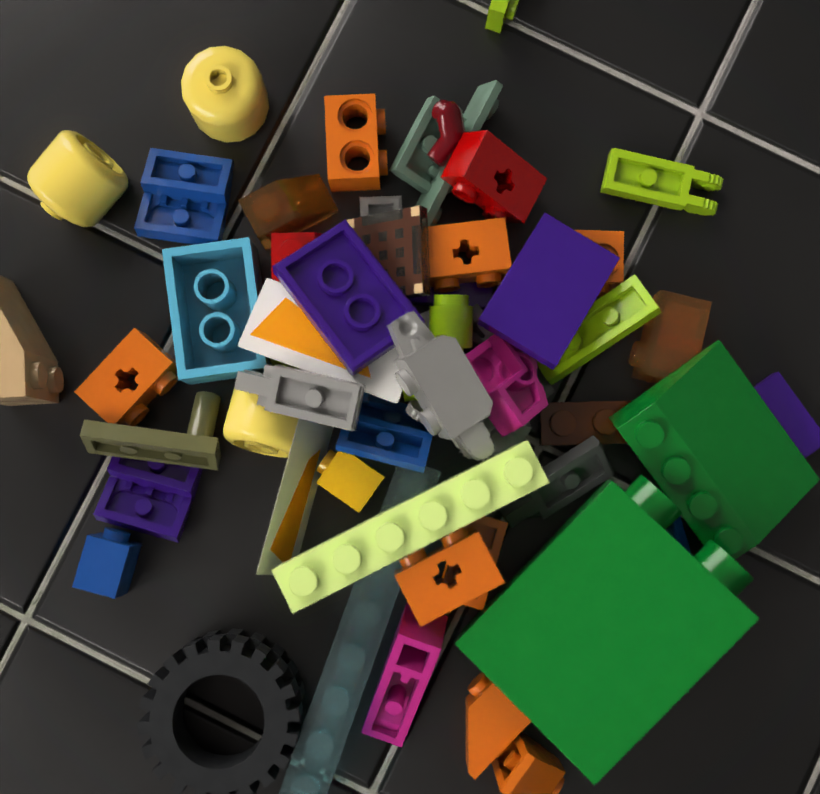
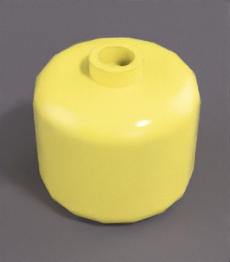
[181,46,269,143]
[27,130,128,227]
[223,389,298,458]

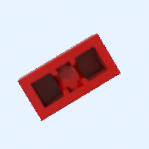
[440,130,547,223]

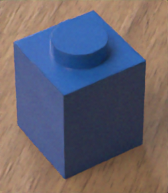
[72,527,142,599]

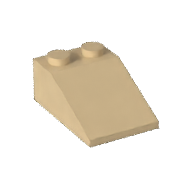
[0,275,64,406]

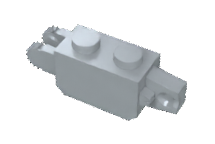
[387,310,495,461]

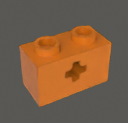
[418,217,512,293]
[74,328,178,426]
[394,526,505,627]

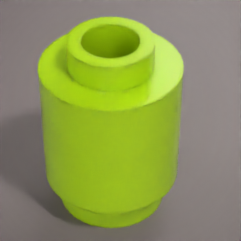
[429,295,473,352]

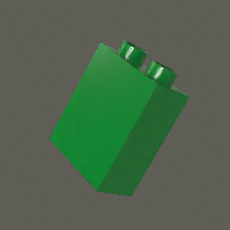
[455,475,760,786]

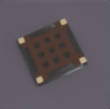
[346,205,431,298]

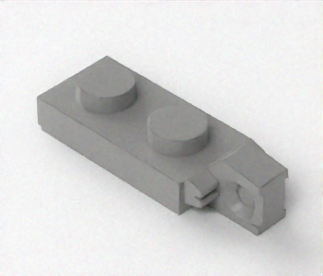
[234,364,366,431]

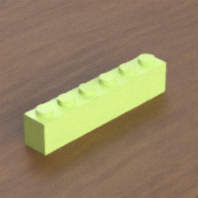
[272,440,550,613]

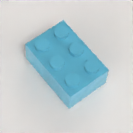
[162,237,272,385]

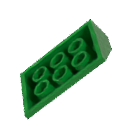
[609,340,820,560]

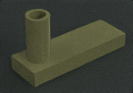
[80,391,221,471]

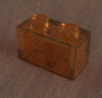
[629,290,712,384]

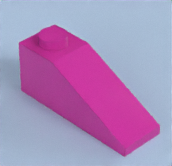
[361,602,448,748]

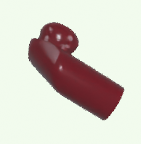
[427,100,466,168]

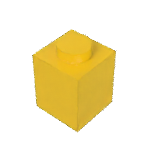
[316,449,385,513]

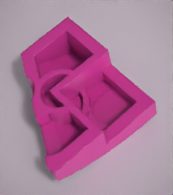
[465,334,549,437]

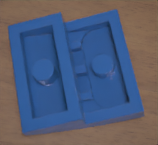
[134,148,234,245]
[335,395,433,473]

